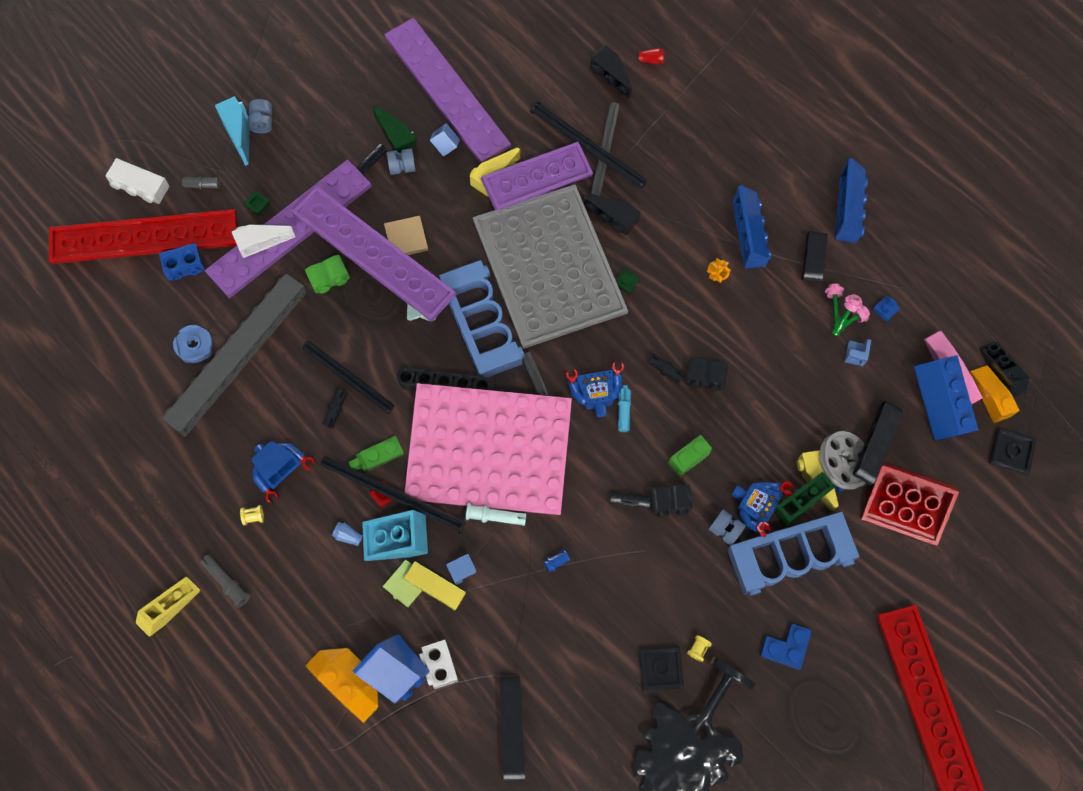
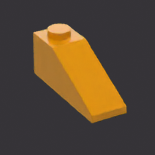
[969,365,1020,423]

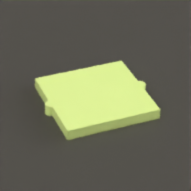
[383,560,422,608]

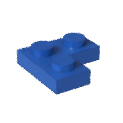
[760,624,811,670]

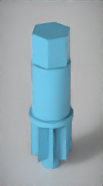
[618,385,631,432]

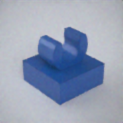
[873,296,900,322]

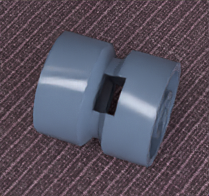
[248,99,273,133]
[387,148,416,175]
[709,509,746,545]

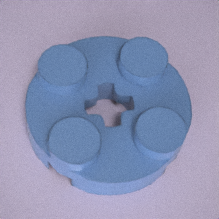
[173,325,213,363]

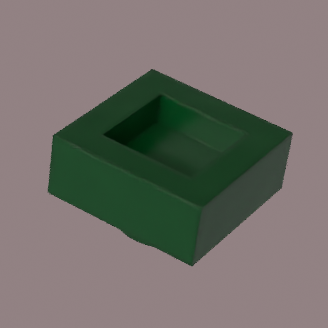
[244,191,271,217]
[616,269,640,295]

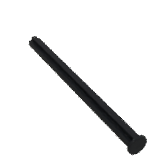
[530,101,647,188]
[320,456,467,534]

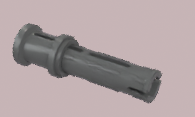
[200,554,251,608]

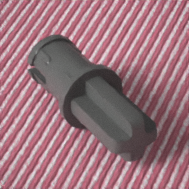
[182,175,220,190]

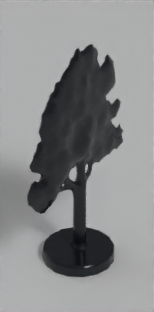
[633,656,756,791]

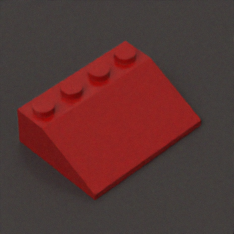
[861,462,959,546]

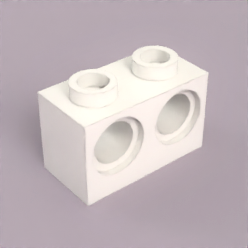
[419,640,458,689]

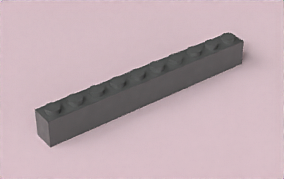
[162,273,307,437]

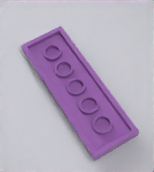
[481,142,593,211]

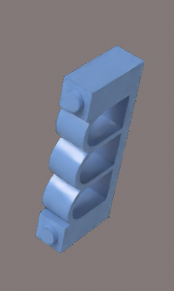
[439,260,524,378]
[727,512,859,596]

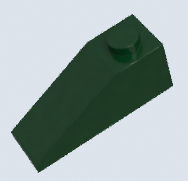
[372,105,417,153]
[773,472,836,526]

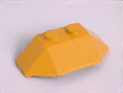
[305,648,378,723]

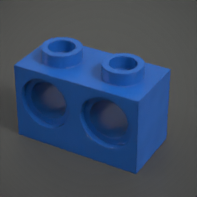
[159,243,205,280]

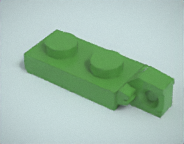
[348,436,404,471]

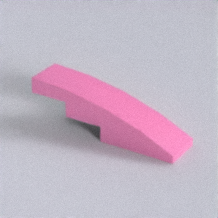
[924,331,982,404]

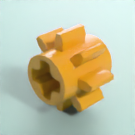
[707,258,731,283]

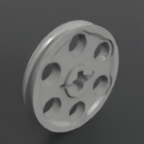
[820,431,866,490]

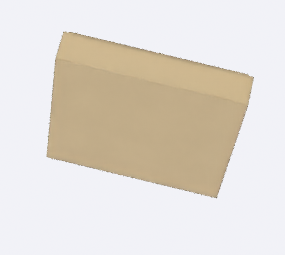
[384,216,428,255]

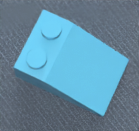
[215,96,250,166]
[363,510,428,561]

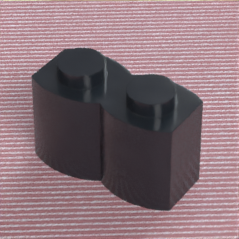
[686,358,728,391]
[650,485,693,518]

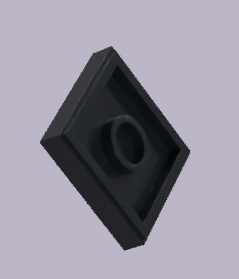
[989,427,1037,476]
[639,646,684,691]

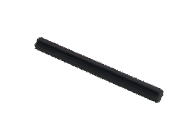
[302,341,394,414]

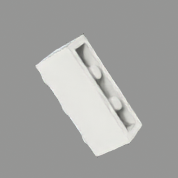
[106,158,170,204]

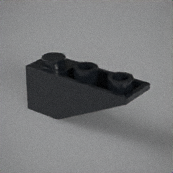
[590,45,632,99]
[583,195,641,236]
[980,341,1029,397]

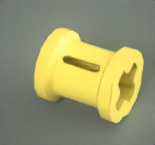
[240,505,264,526]
[687,635,712,662]

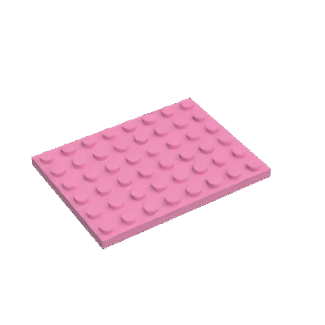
[405,383,572,515]

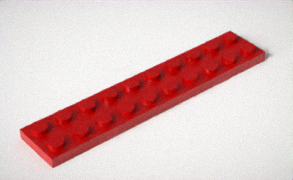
[49,209,237,264]
[876,605,985,791]

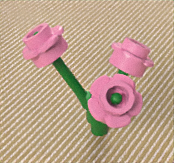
[825,284,870,336]

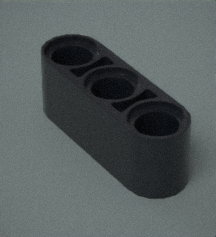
[802,231,827,283]

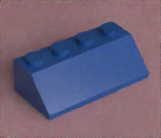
[835,158,868,243]
[732,186,771,269]
[914,355,978,440]

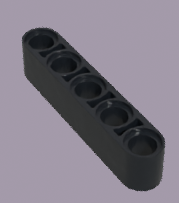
[397,368,491,391]
[853,401,903,486]
[499,676,525,783]

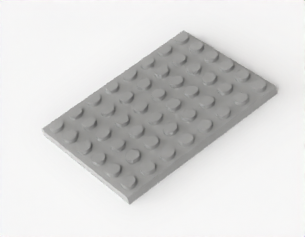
[473,184,628,349]

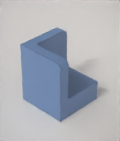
[430,123,460,156]
[844,339,871,366]
[446,554,476,585]

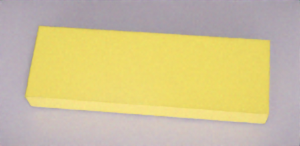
[404,561,466,610]

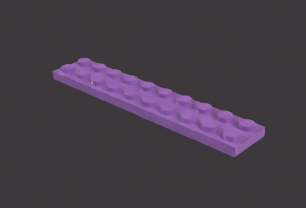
[384,18,511,164]
[204,159,372,299]
[292,186,456,322]

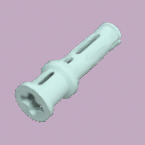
[466,503,526,526]

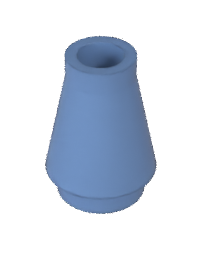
[332,522,363,546]

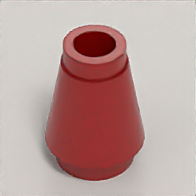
[639,47,664,65]

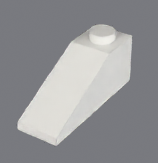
[232,225,295,258]

